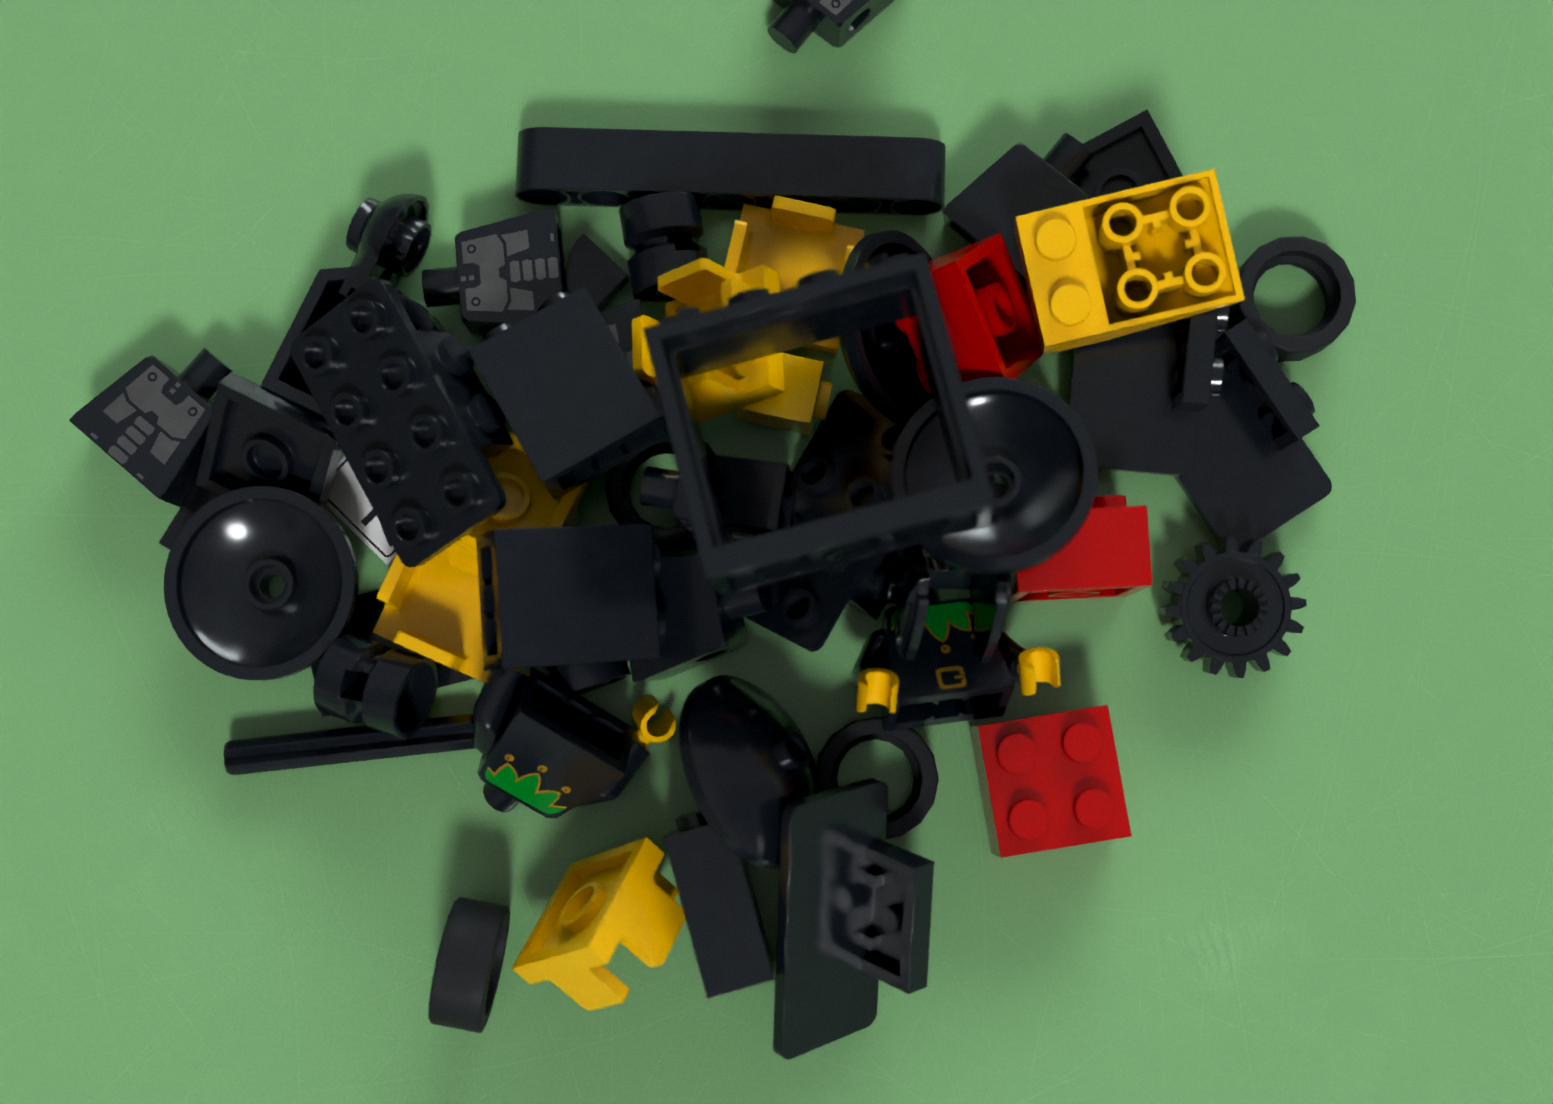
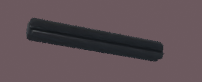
[224,714,475,775]

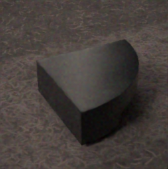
[566,233,630,311]

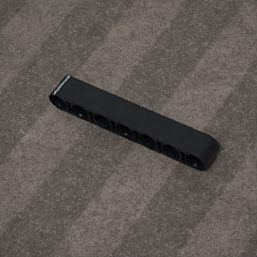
[515,127,946,215]

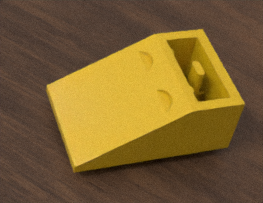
[1014,169,1245,356]

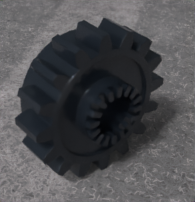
[1158,536,1307,678]

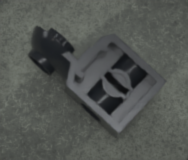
[261,194,446,416]

